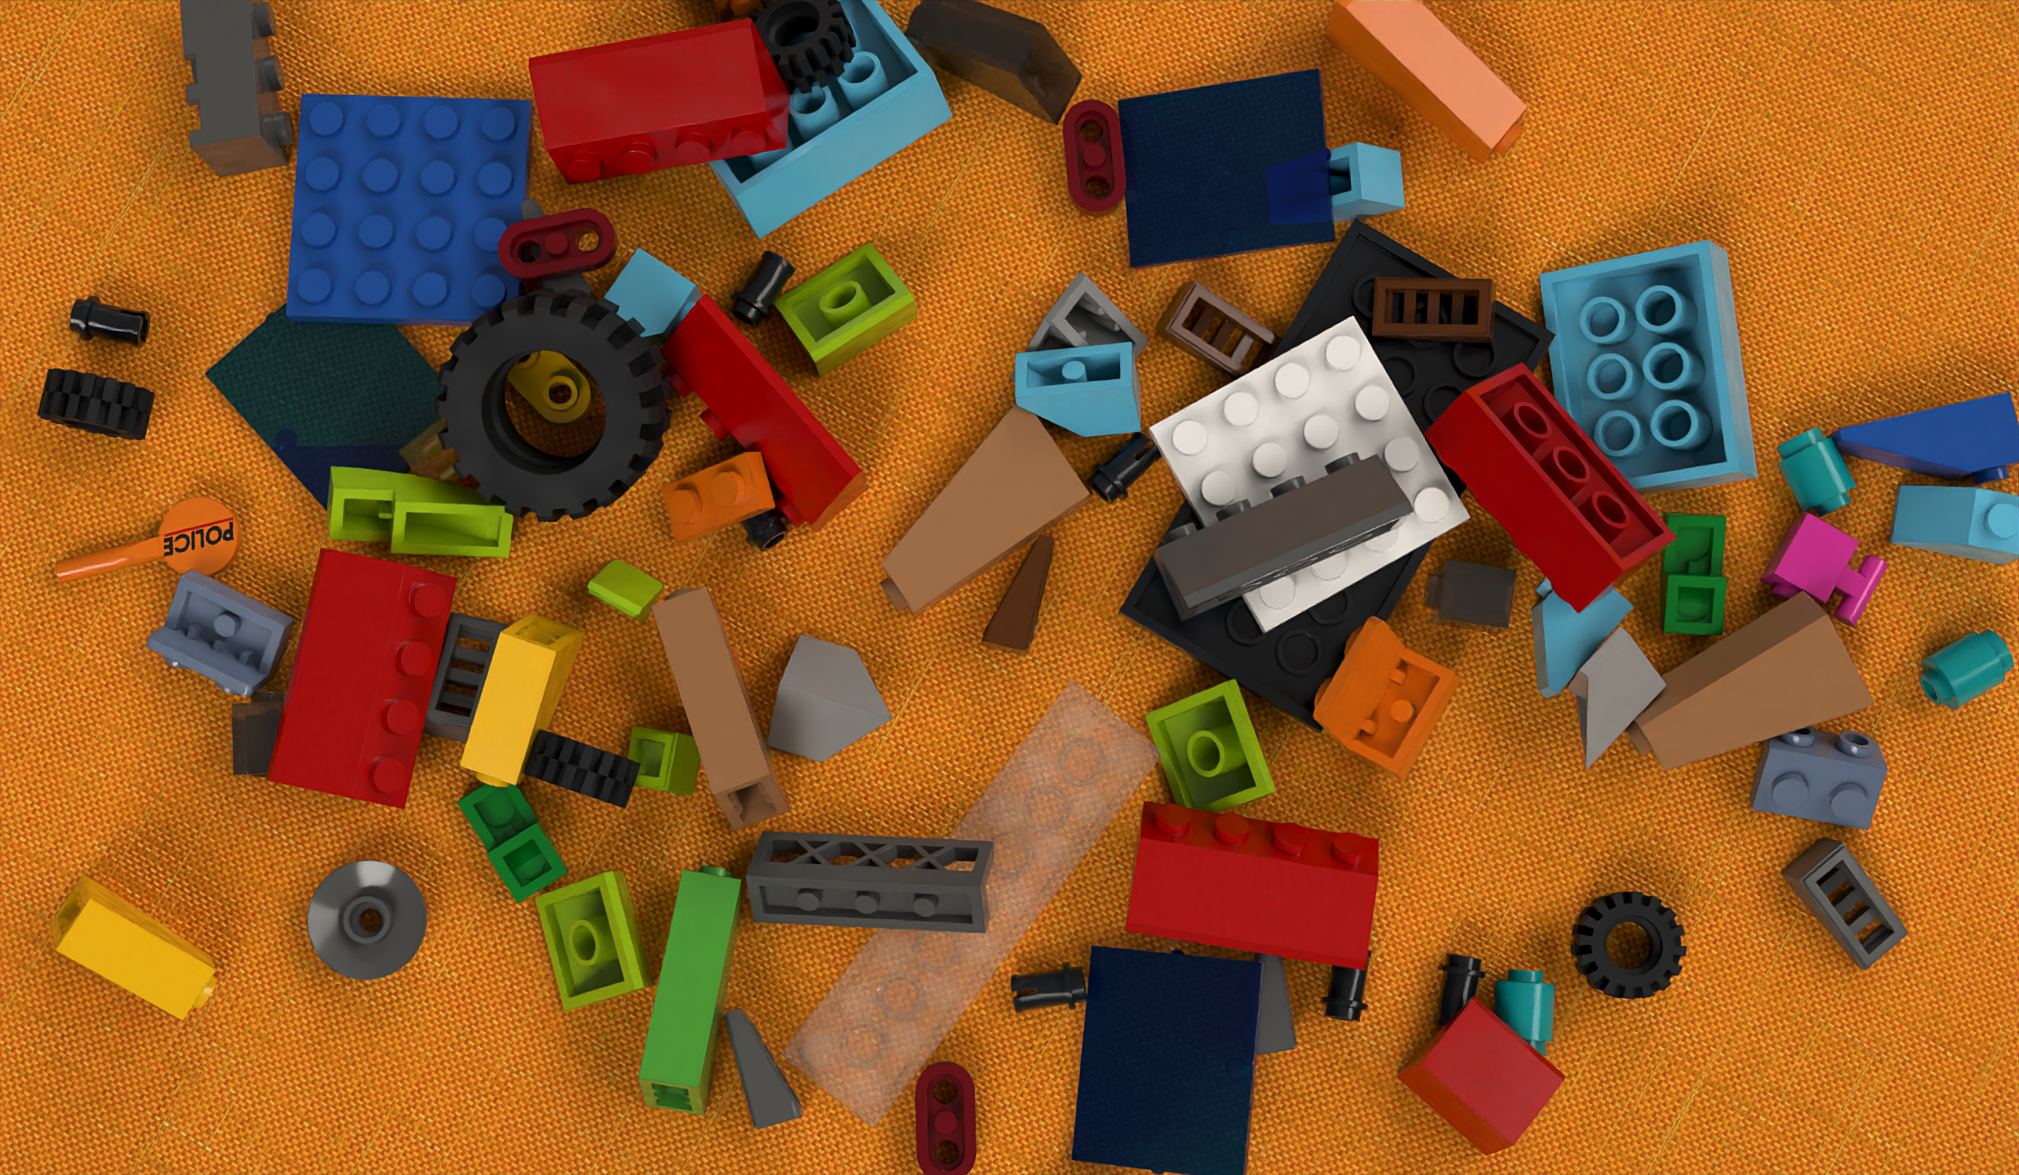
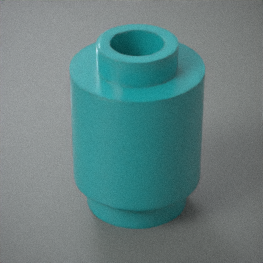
[1776,426,1857,518]
[1919,629,2014,710]
[1494,969,1555,1056]

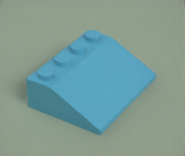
[707,0,953,239]
[1539,240,1758,494]

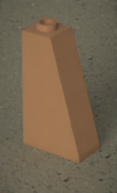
[879,404,1090,618]
[651,586,790,831]
[1624,590,1874,771]

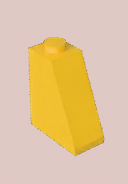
[460,613,585,787]
[50,874,217,1021]

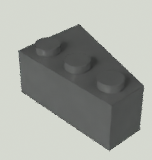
[180,0,294,177]

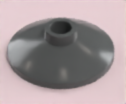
[307,860,427,980]

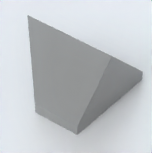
[1009,272,1149,380]
[1567,626,1667,770]
[766,634,893,763]

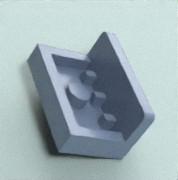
[146,569,295,696]
[1749,726,1888,830]

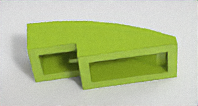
[326,466,514,558]

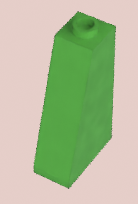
[638,866,744,1116]

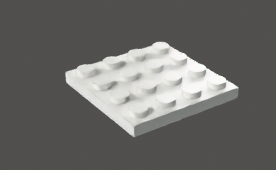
[1148,316,1470,634]

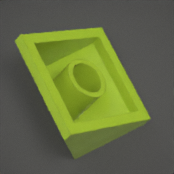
[773,242,917,378]
[1145,678,1276,813]
[535,871,654,1011]

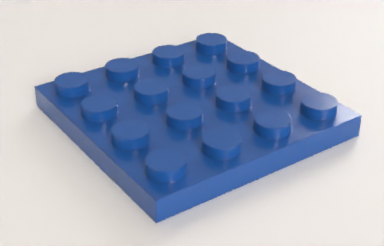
[286,93,534,327]

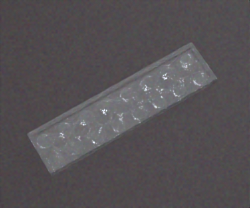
[781,680,1164,1128]

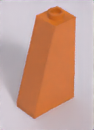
[1324,0,1528,165]

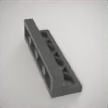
[746,831,995,933]

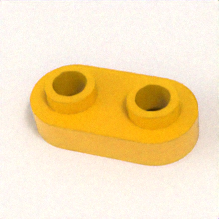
[507,350,594,427]

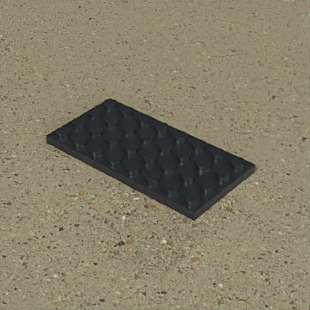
[1118,218,1556,733]

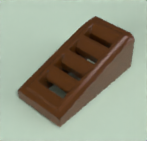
[1372,277,1496,343]
[1155,280,1282,380]
[981,534,1054,656]

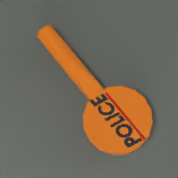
[55,497,241,584]

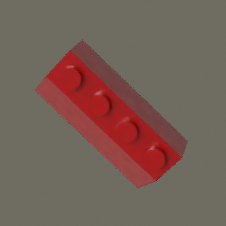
[528,18,790,185]
[660,293,868,534]
[1423,362,1677,614]
[266,548,458,809]
[1125,801,1379,970]

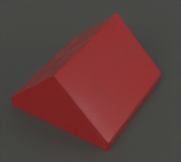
[1396,996,1565,1156]

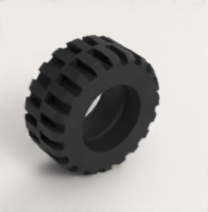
[434,288,672,522]

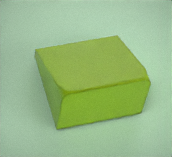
[587,559,664,623]
[627,726,701,796]

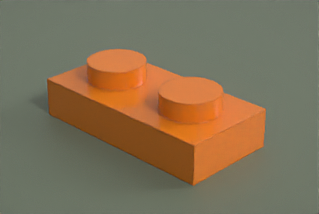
[661,451,776,543]

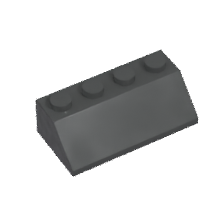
[1153,452,1414,621]

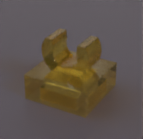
[398,417,460,483]

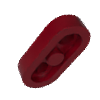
[1063,99,1126,217]
[498,208,618,283]
[915,1061,977,1175]

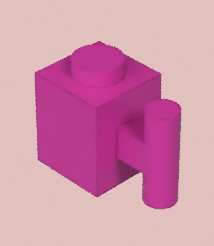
[1760,513,1888,627]

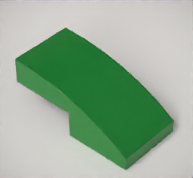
[1660,512,1727,636]
[457,783,569,903]

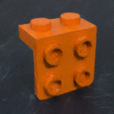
[1313,616,1462,780]

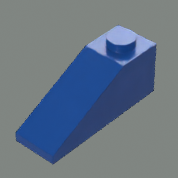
[1825,392,2019,486]

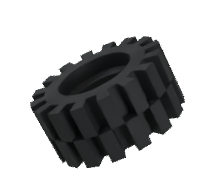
[749,0,856,95]
[37,368,155,440]
[524,729,641,808]
[1571,891,1687,1000]

